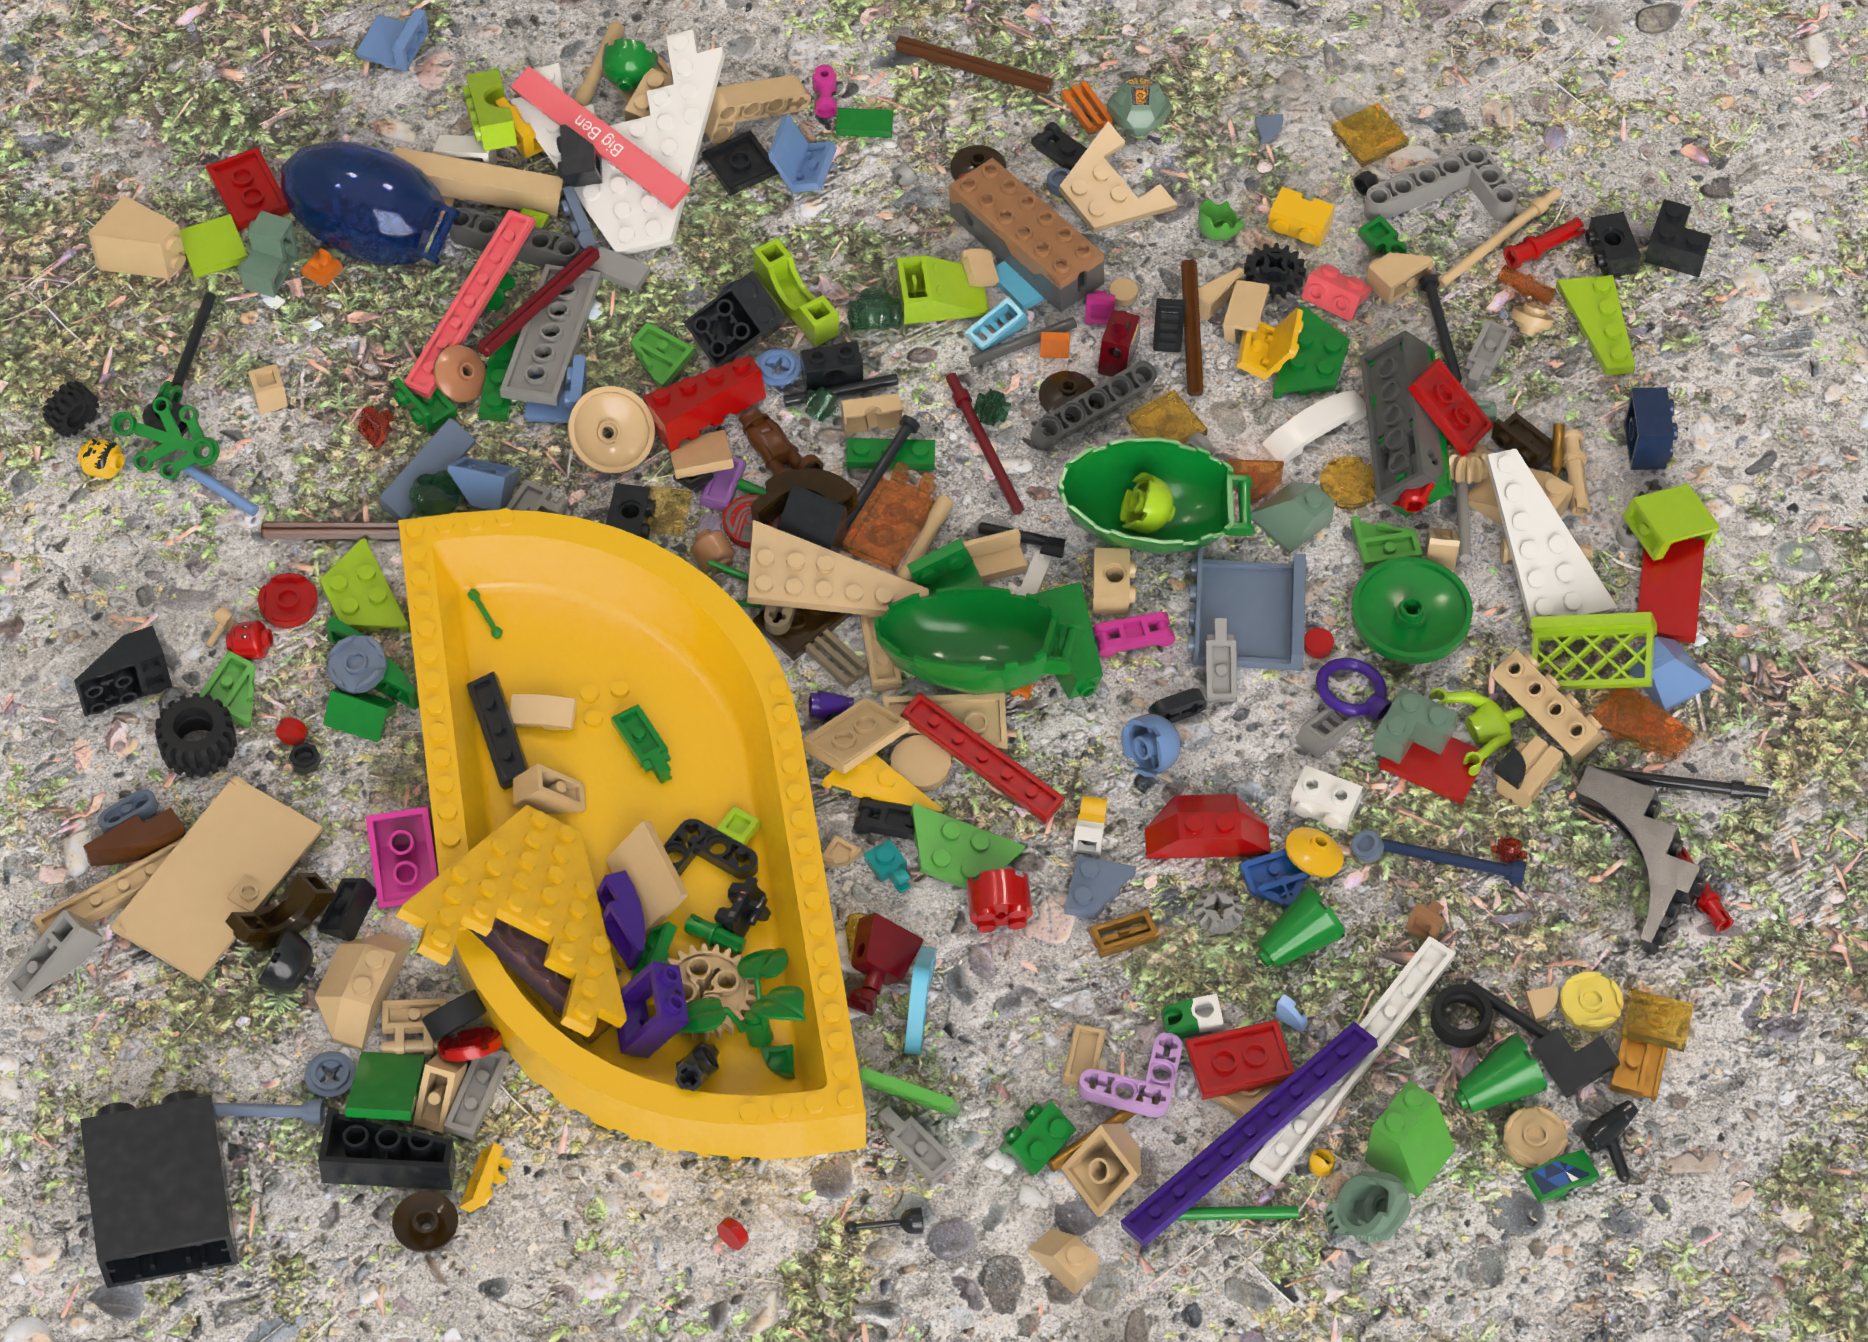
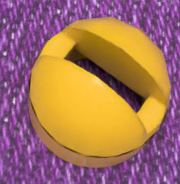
[1308,1148,1335,1177]

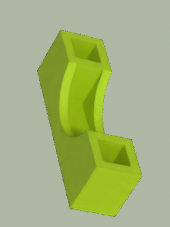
[462,69,517,151]
[753,238,839,347]

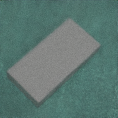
[587,246,651,292]

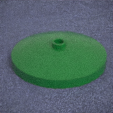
[1351,557,1473,664]

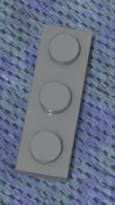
[443,1050,510,1141]

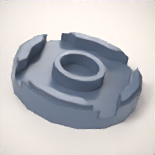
[326,635,388,694]

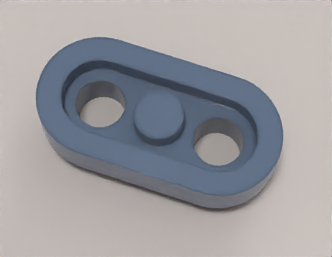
[98,790,158,833]

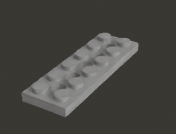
[500,264,602,406]

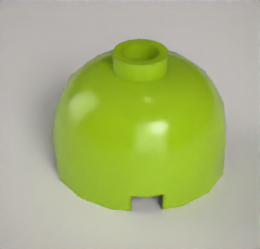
[1120,473,1175,534]

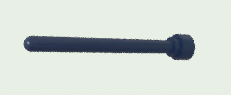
[1382,839,1527,886]

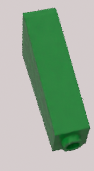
[1032,582,1103,699]

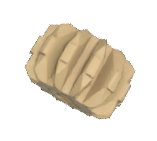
[1447,444,1491,485]

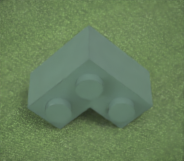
[239,211,299,298]
[1372,687,1458,764]

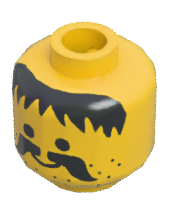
[78,438,125,479]

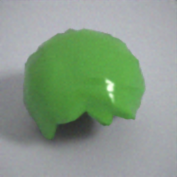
[1198,199,1245,241]

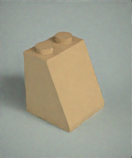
[88,195,186,279]

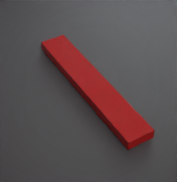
[900,692,1065,824]

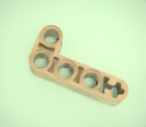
[704,75,811,144]

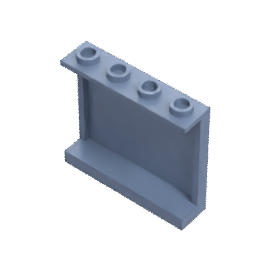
[1188,548,1306,671]

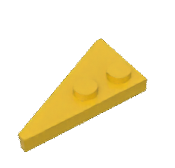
[821,754,943,812]

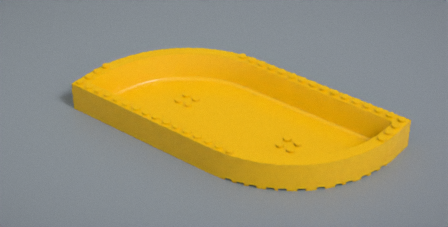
[398,508,866,1160]

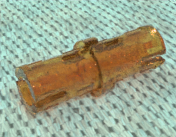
[1497,265,1556,306]

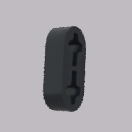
[1148,688,1207,723]

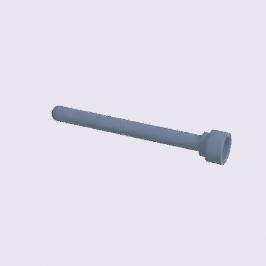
[214,1099,325,1125]

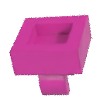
[1085,290,1115,325]

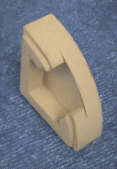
[822,835,862,867]
[1525,985,1558,1023]

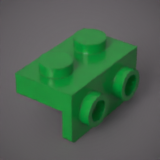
[393,377,458,433]
[998,1101,1077,1175]

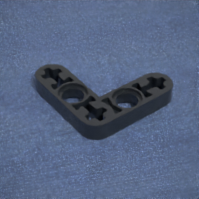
[664,819,758,879]

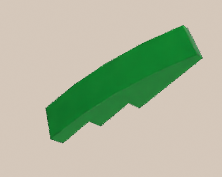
[325,616,419,710]

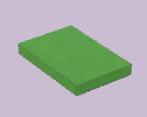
[859,1067,961,1117]

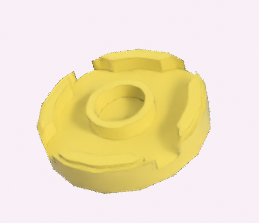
[1559,971,1624,1032]

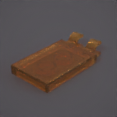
[842,462,936,572]

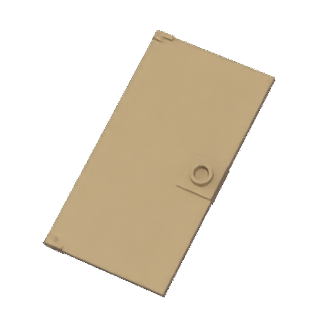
[109,775,323,983]

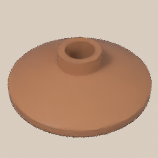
[433,345,486,403]

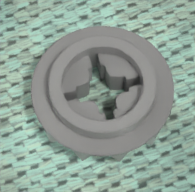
[1193,887,1244,934]

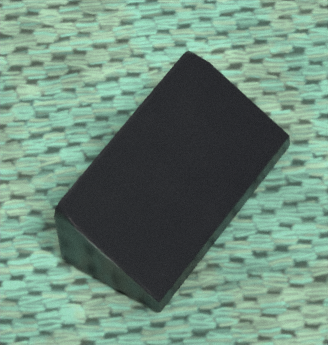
[317,878,377,941]

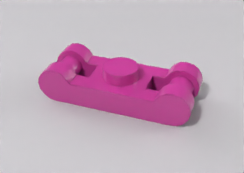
[1092,612,1175,657]

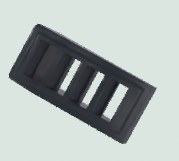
[1153,298,1186,352]

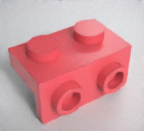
[1301,264,1372,321]

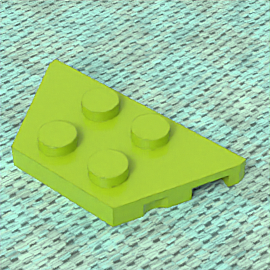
[319,538,409,633]

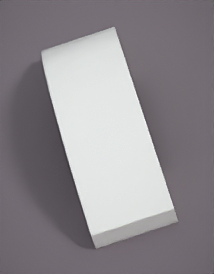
[1262,390,1367,466]

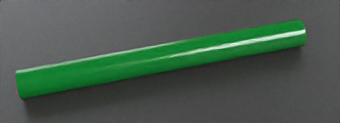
[1175,1206,1299,1221]

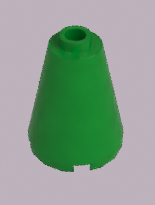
[1256,886,1345,968]
[1454,1033,1547,1113]

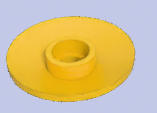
[1285,827,1344,878]

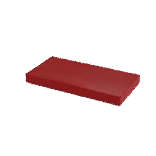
[1637,538,1705,644]

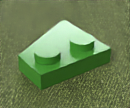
[630,322,695,388]
[1350,516,1423,570]

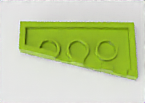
[1555,275,1635,375]

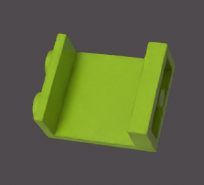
[1622,483,1720,561]

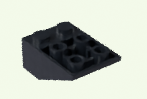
[683,271,792,368]
[74,625,172,717]

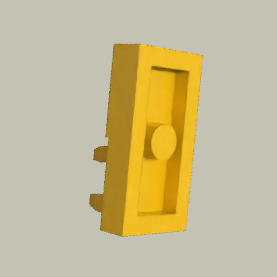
[459,1142,513,1213]

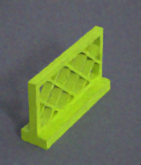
[1531,612,1657,690]

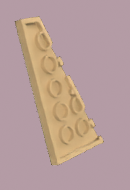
[746,520,929,617]

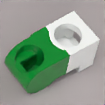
[1161,994,1224,1039]

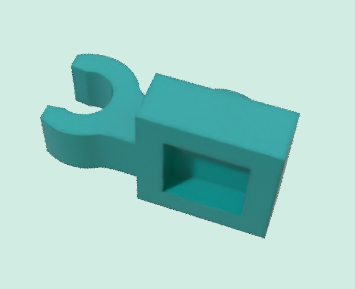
[864,840,911,894]

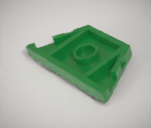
[1272,306,1350,399]

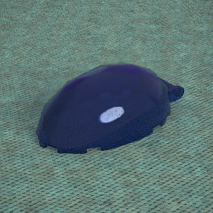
[280,141,461,266]

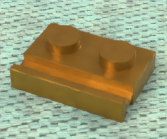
[1610,1030,1669,1102]

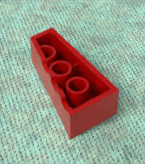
[643,355,766,453]

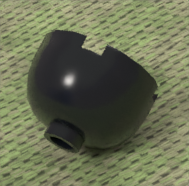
[257,929,316,994]

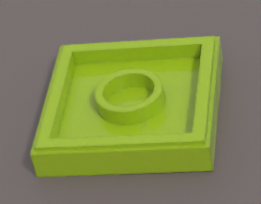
[180,214,248,279]

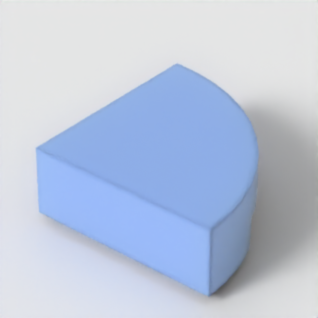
[1275,994,1308,1033]

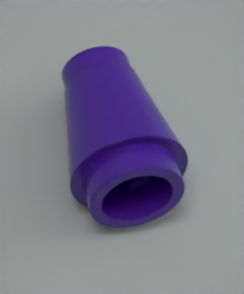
[809,690,854,720]

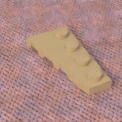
[883,693,1008,754]

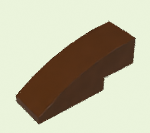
[83,807,186,866]

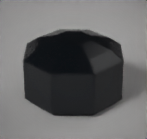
[289,743,321,775]

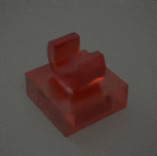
[357,405,395,448]

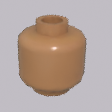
[691,528,735,575]

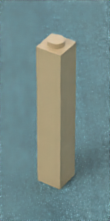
[385,146,564,217]

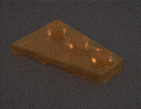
[1591,688,1696,760]

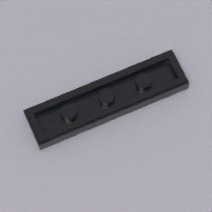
[467,671,529,790]

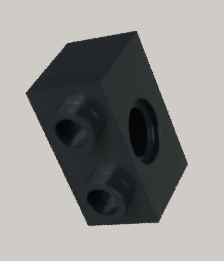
[1585,212,1641,277]
[800,341,863,391]
[606,483,656,540]

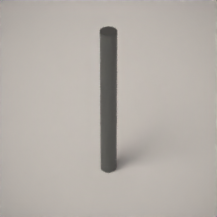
[969,317,1077,367]

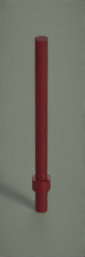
[946,373,1024,515]

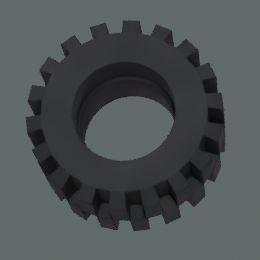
[155,693,237,778]

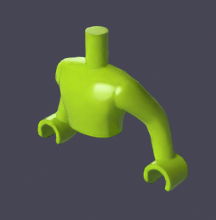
[1428,688,1525,776]

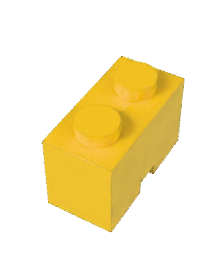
[1268,186,1335,247]

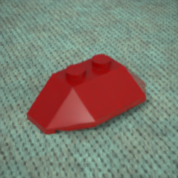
[1144,794,1271,859]

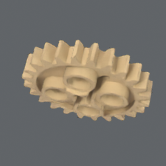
[667,943,756,1042]

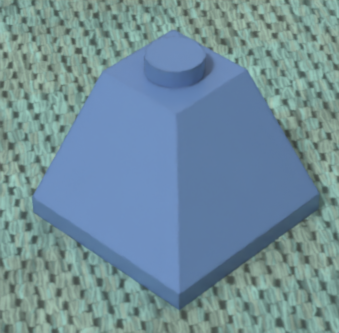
[447,456,521,511]
[1628,637,1713,713]

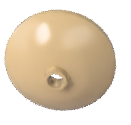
[567,386,655,474]

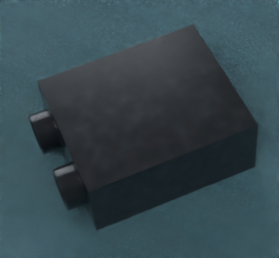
[80,1090,239,1288]

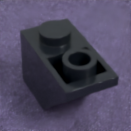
[557,124,603,187]

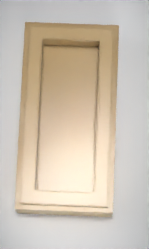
[1062,1023,1106,1089]

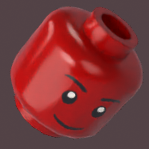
[226,620,274,661]

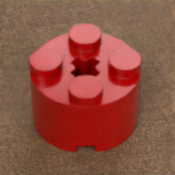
[966,869,1033,933]

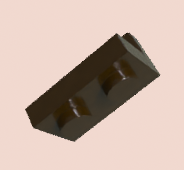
[1491,412,1552,470]

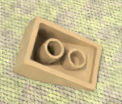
[1468,468,1574,526]

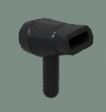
[1581,1100,1638,1182]

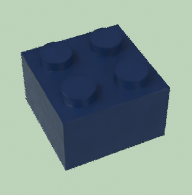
[1624,387,1678,470]

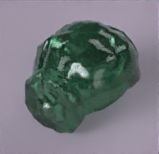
[847,287,903,331]
[409,470,462,517]

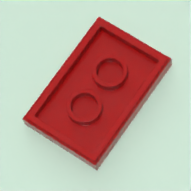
[205,147,291,232]
[1407,358,1494,457]
[1379,737,1488,805]
[1184,1020,1295,1100]

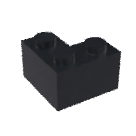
[1644,199,1712,277]

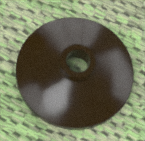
[950,145,1006,181]
[1039,371,1096,420]
[392,1191,458,1253]

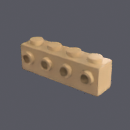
[1490,649,1605,764]

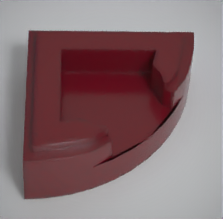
[846,988,877,1016]

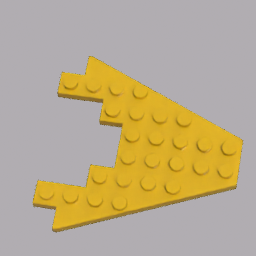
[396,805,627,1038]

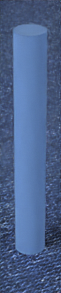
[184,465,259,516]

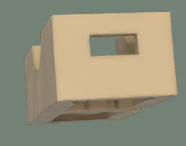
[841,393,902,434]

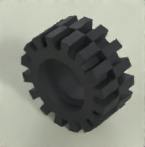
[42,381,99,437]

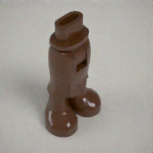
[739,408,823,476]

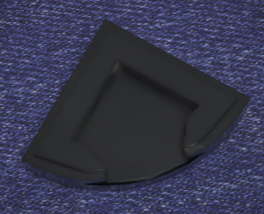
[1494,747,1526,790]

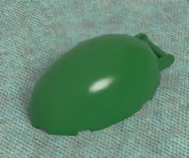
[1057,437,1254,554]
[874,586,1084,695]

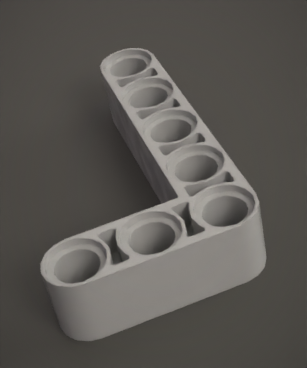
[1364,145,1518,221]

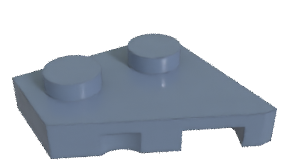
[1064,855,1136,920]

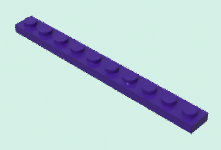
[1120,1022,1378,1247]

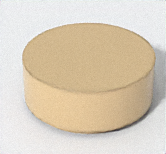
[1109,278,1138,307]

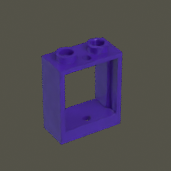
[616,961,689,1058]

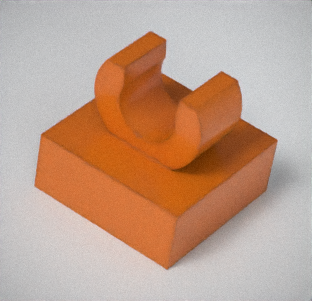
[301,248,343,288]

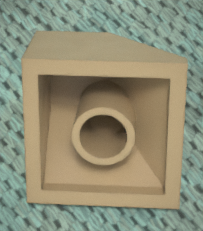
[1061,1123,1141,1217]

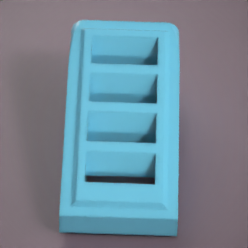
[964,296,1029,352]

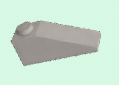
[4,909,103,1002]

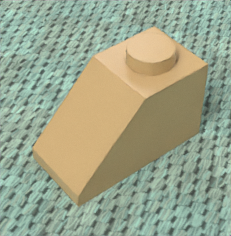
[1365,252,1434,305]
[513,763,585,814]
[413,1054,467,1133]
[1028,1228,1099,1295]

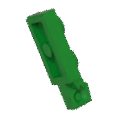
[611,704,672,784]

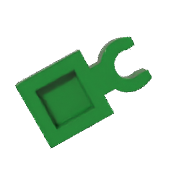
[1358,215,1407,256]

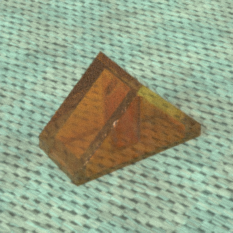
[1224,459,1284,506]

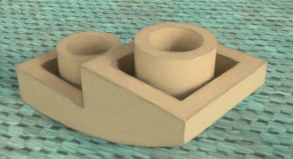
[510,694,577,730]

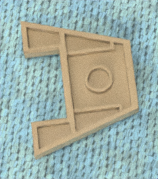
[1058,121,1178,232]

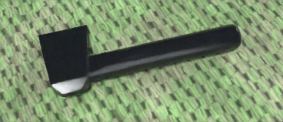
[978,522,1066,558]

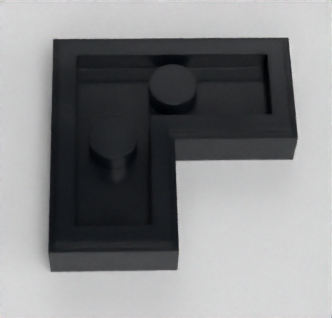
[1531,1027,1620,1099]

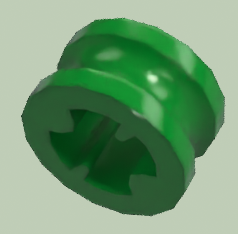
[157,381,183,403]

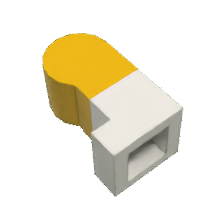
[1073,795,1108,856]

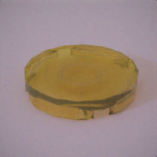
[1320,456,1376,510]

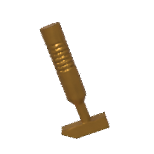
[1551,423,1565,478]

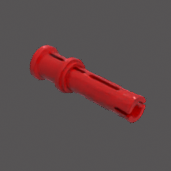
[1503,217,1585,270]

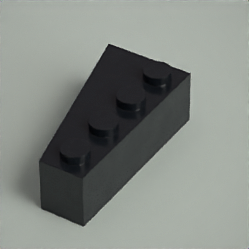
[318,1107,456,1190]

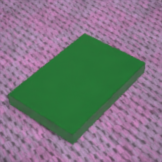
[345,1052,425,1121]

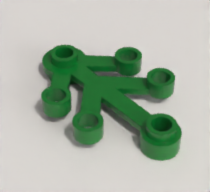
[111,397,220,480]

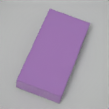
[700,457,746,511]

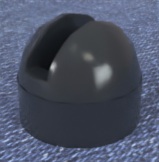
[1353,171,1379,196]

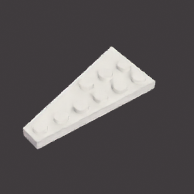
[1485,449,1618,628]

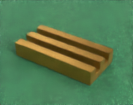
[1089,909,1159,958]

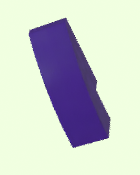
[596,870,645,970]

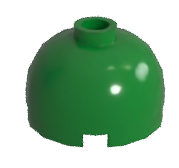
[602,39,658,91]

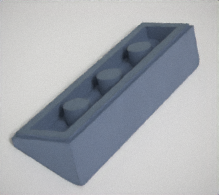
[379,418,476,520]

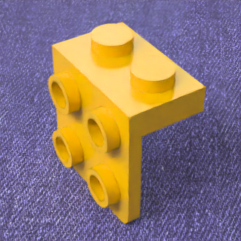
[1236,308,1303,380]

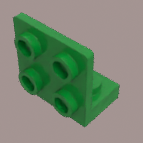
[907,538,984,595]

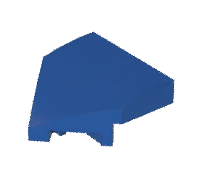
[1238,849,1309,907]

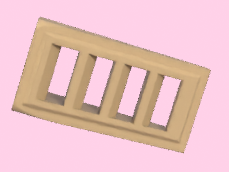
[1198,267,1244,321]

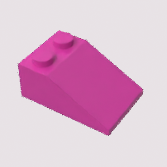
[366,806,439,909]

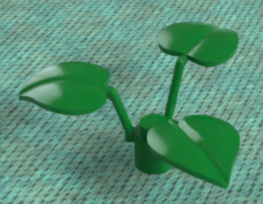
[676,948,805,1048]

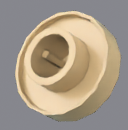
[1510,302,1554,336]

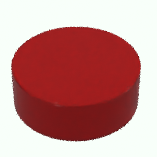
[1304,628,1334,659]
[275,717,308,746]
[717,1217,749,1250]

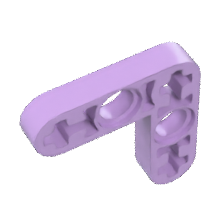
[1077,1032,1182,1118]

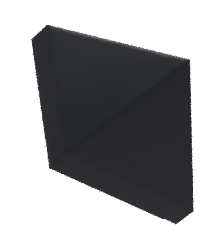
[673,473,714,493]

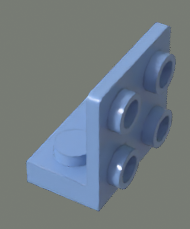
[356,8,429,72]
[524,355,588,423]

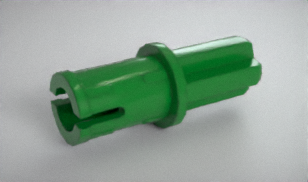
[684,913,746,954]

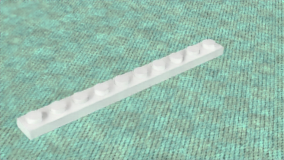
[1249,936,1456,1186]

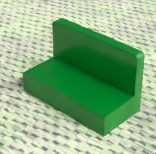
[323,687,397,742]

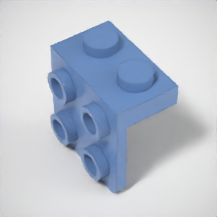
[768,115,837,193]

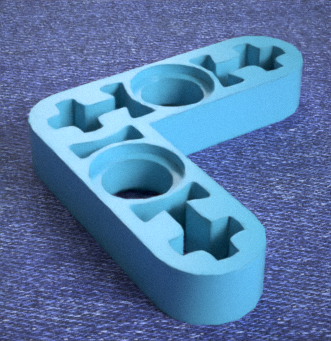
[904,946,937,1056]

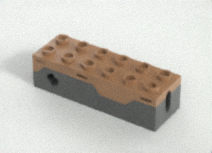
[949,158,1104,312]

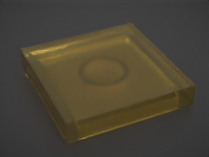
[1331,103,1409,168]
[1126,390,1208,444]
[1621,989,1694,1052]

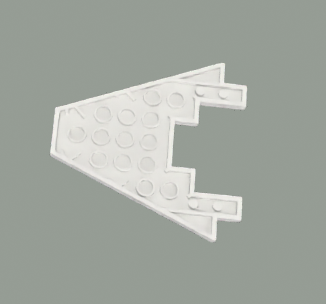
[511,29,725,256]

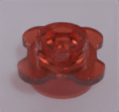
[1490,837,1528,863]

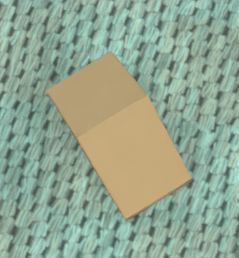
[1425,527,1460,570]

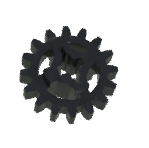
[1244,243,1306,300]

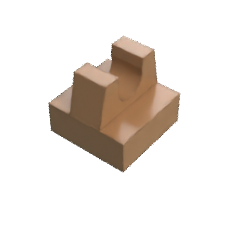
[1405,900,1445,941]

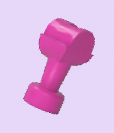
[812,64,837,118]

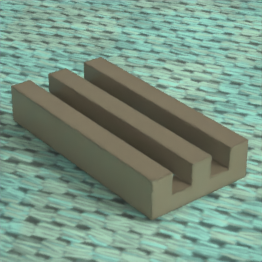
[805,629,869,689]

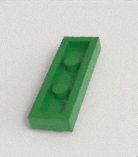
[846,438,935,471]

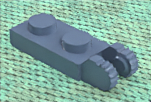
[559,185,596,253]

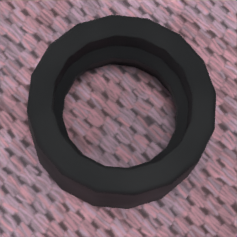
[1430,984,1493,1048]
[422,990,487,1041]

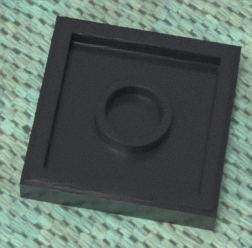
[702,130,779,196]

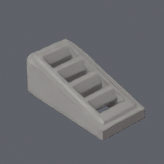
[1296,706,1361,758]

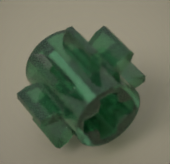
[803,386,840,422]
[973,389,1011,427]

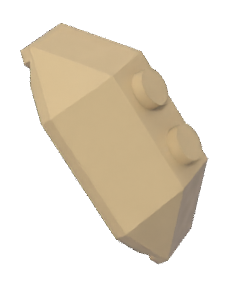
[314,933,412,1051]

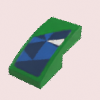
[1523,1149,1600,1203]

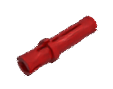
[1678,847,1734,932]

